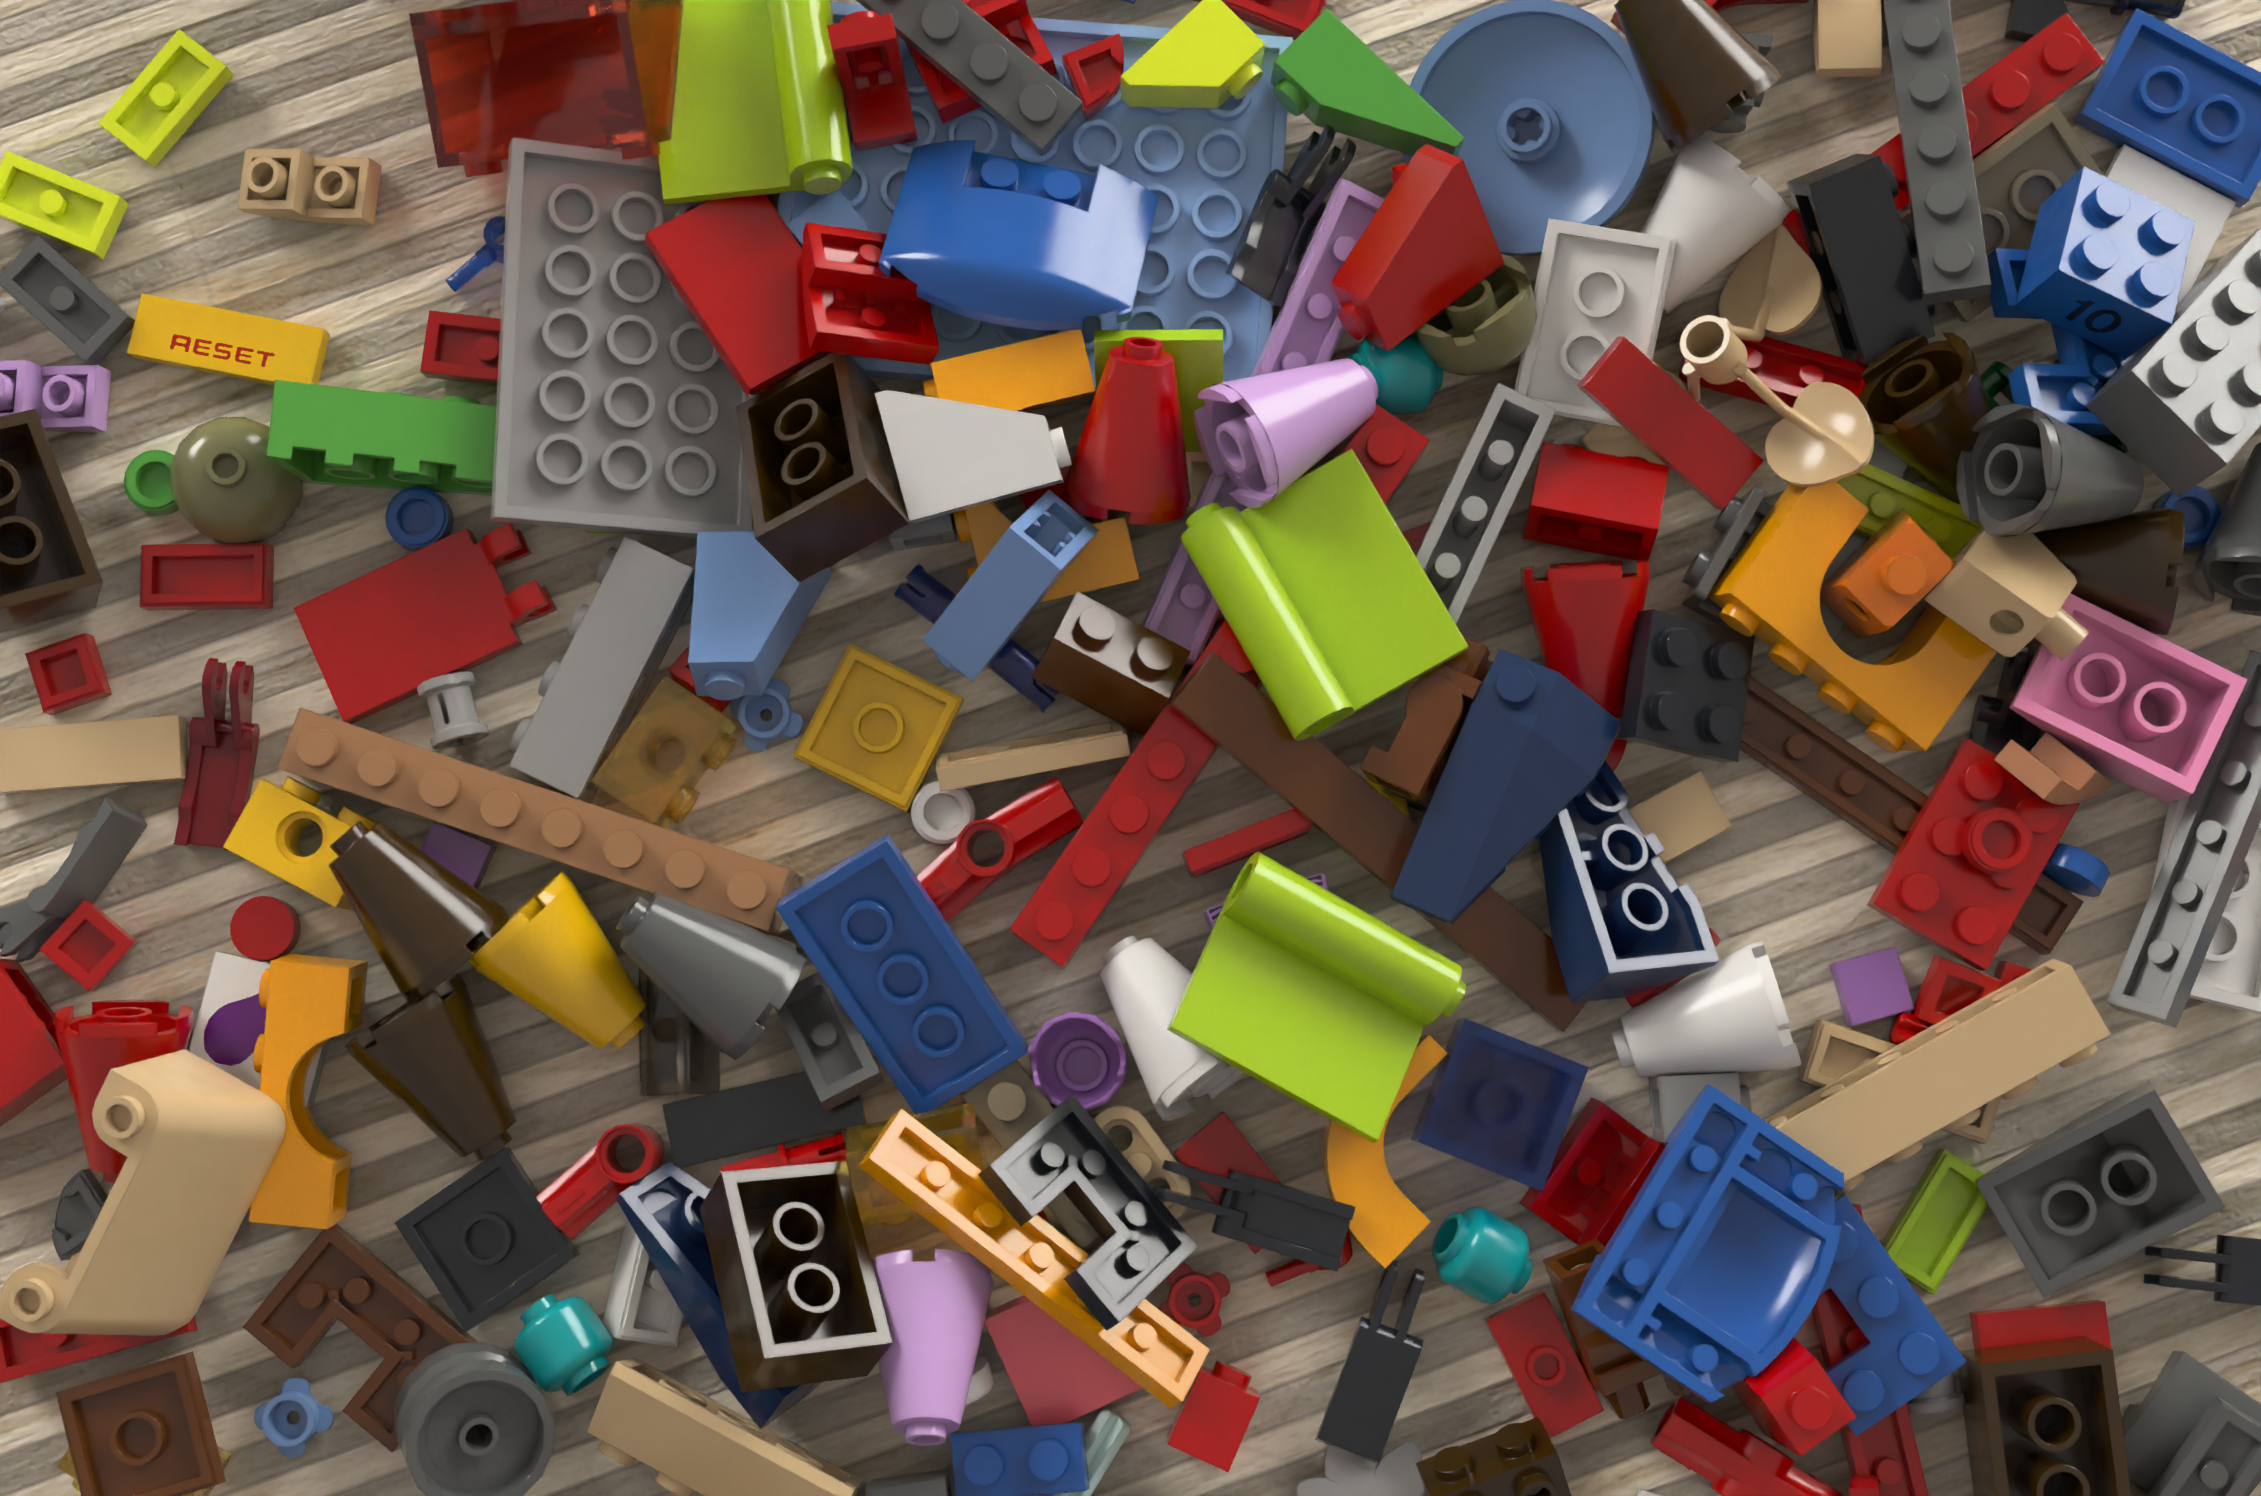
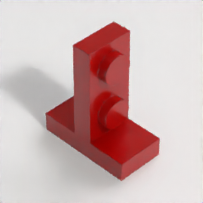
[827,11,918,152]

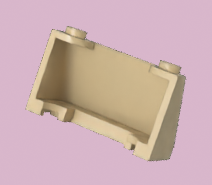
[0,1049,286,1336]

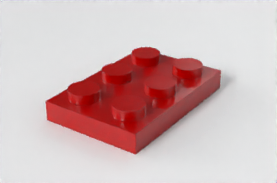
[1867,738,2080,971]

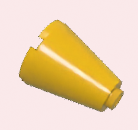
[468,871,646,1050]

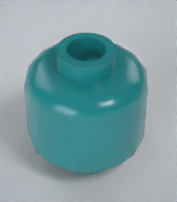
[1348,333,1443,416]
[1432,1207,1533,1304]
[514,1294,613,1397]

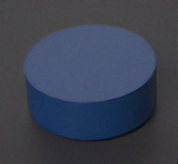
[385,486,454,551]
[2152,486,2221,551]
[2041,843,2110,897]

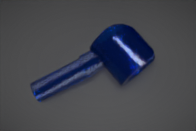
[445,216,506,292]

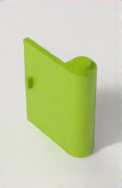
[641,0,853,205]
[1181,449,1469,741]
[1167,852,1466,1143]

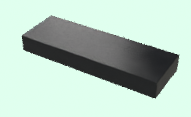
[662,1071,867,1168]

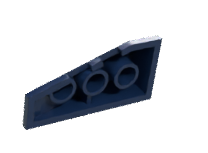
[1391,649,1621,926]
[1539,760,1720,1003]
[616,1162,822,1430]

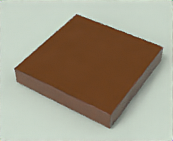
[56,1351,226,1496]

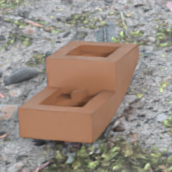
[1994,732,2112,805]

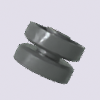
[393,1342,555,1496]

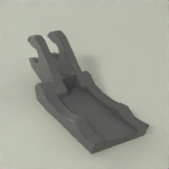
[0,797,147,962]

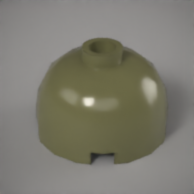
[1413,254,1538,376]
[170,417,303,544]

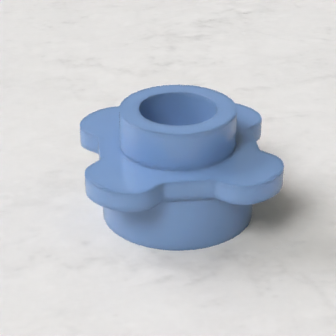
[730,679,803,752]
[254,1377,334,1458]

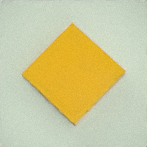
[793,643,964,814]

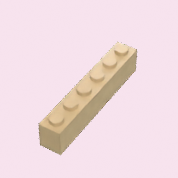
[1764,959,2111,1196]

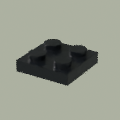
[1619,609,1755,763]
[395,1147,580,1332]

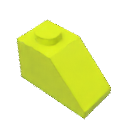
[1121,0,1265,108]

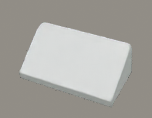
[602,1219,684,1347]

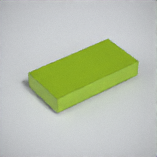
[1881,1148,1988,1295]

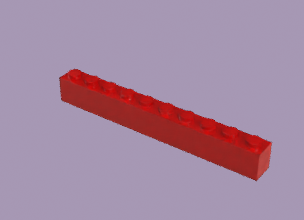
[1009,404,1429,969]

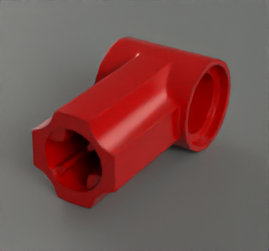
[536,1123,665,1239]

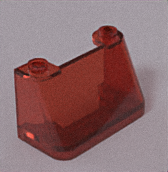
[409,0,684,177]

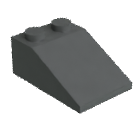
[1975,1081,2226,1298]

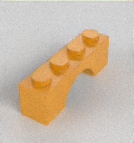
[249,954,368,1229]

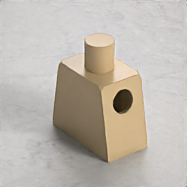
[1924,527,2089,661]

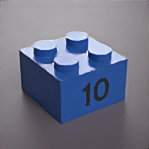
[2015,167,2195,359]

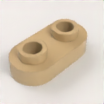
[1093,1106,1191,1219]

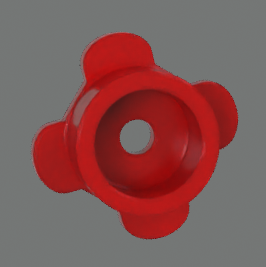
[1159,1263,1230,1336]

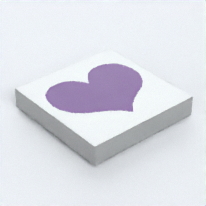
[189,951,331,1107]

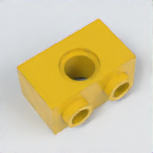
[223,776,377,911]

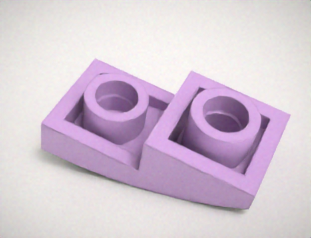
[0,360,111,432]

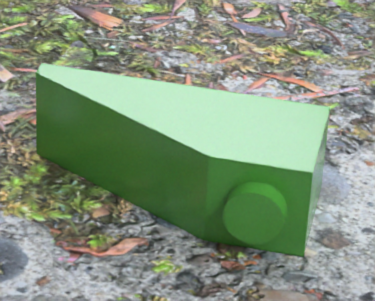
[1270,9,1465,157]

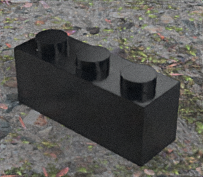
[1787,153,1936,365]

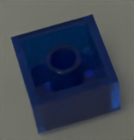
[1411,1018,1589,1191]

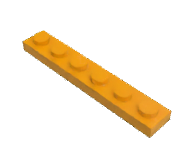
[858,1108,1210,1408]

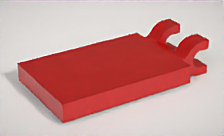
[294,523,557,724]

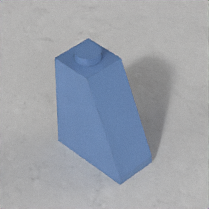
[922,490,1099,682]
[688,531,832,700]

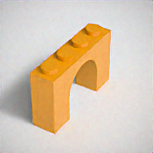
[923,329,1140,604]
[1707,482,1997,753]

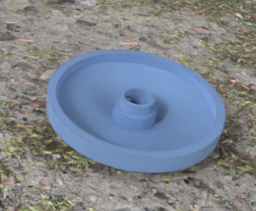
[1403,0,1655,256]

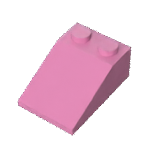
[2009,593,2248,804]

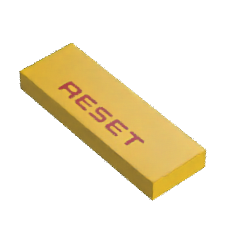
[127,293,330,386]

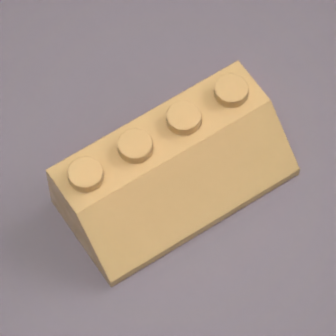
[587,1358,864,1496]

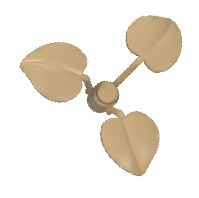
[1582,224,1875,487]

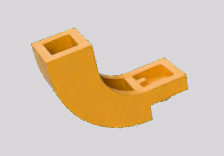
[1323,1035,1447,1269]

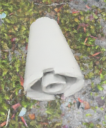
[1640,136,1790,314]
[1100,936,1246,1121]
[1612,941,1802,1077]

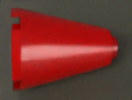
[1064,337,1191,525]
[1520,560,1650,718]
[55,999,193,1183]

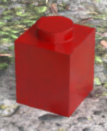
[1167,1360,1260,1472]

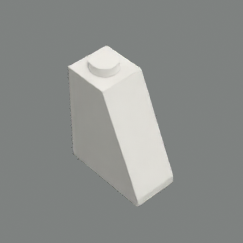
[875,390,1072,523]

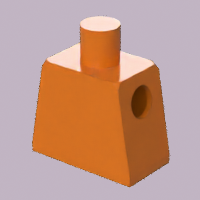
[1820,508,1956,638]

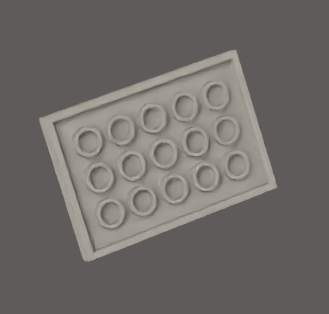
[491,138,757,539]

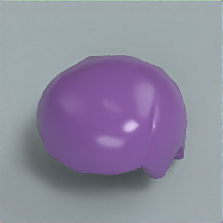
[1028,1011,1128,1111]

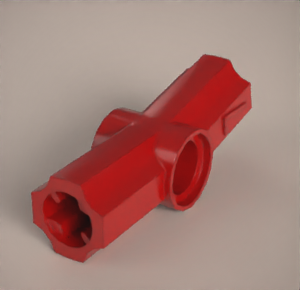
[917,776,1084,924]
[1650,1395,1844,1496]

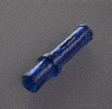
[894,564,1060,713]

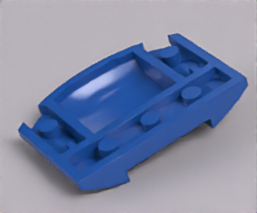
[879,140,1159,330]
[1571,1084,1844,1403]

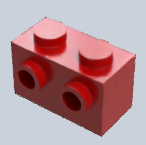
[1523,442,1669,561]

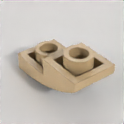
[1811,0,1882,77]
[237,148,382,226]

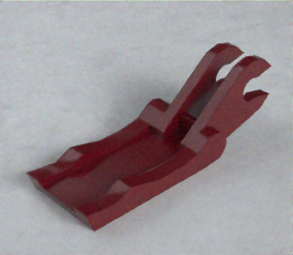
[173,658,260,851]

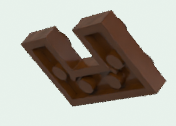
[243,1223,478,1452]

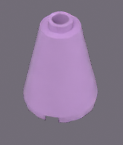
[1194,358,1378,509]
[871,1249,994,1446]

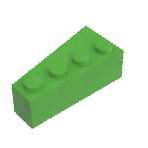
[267,380,496,496]

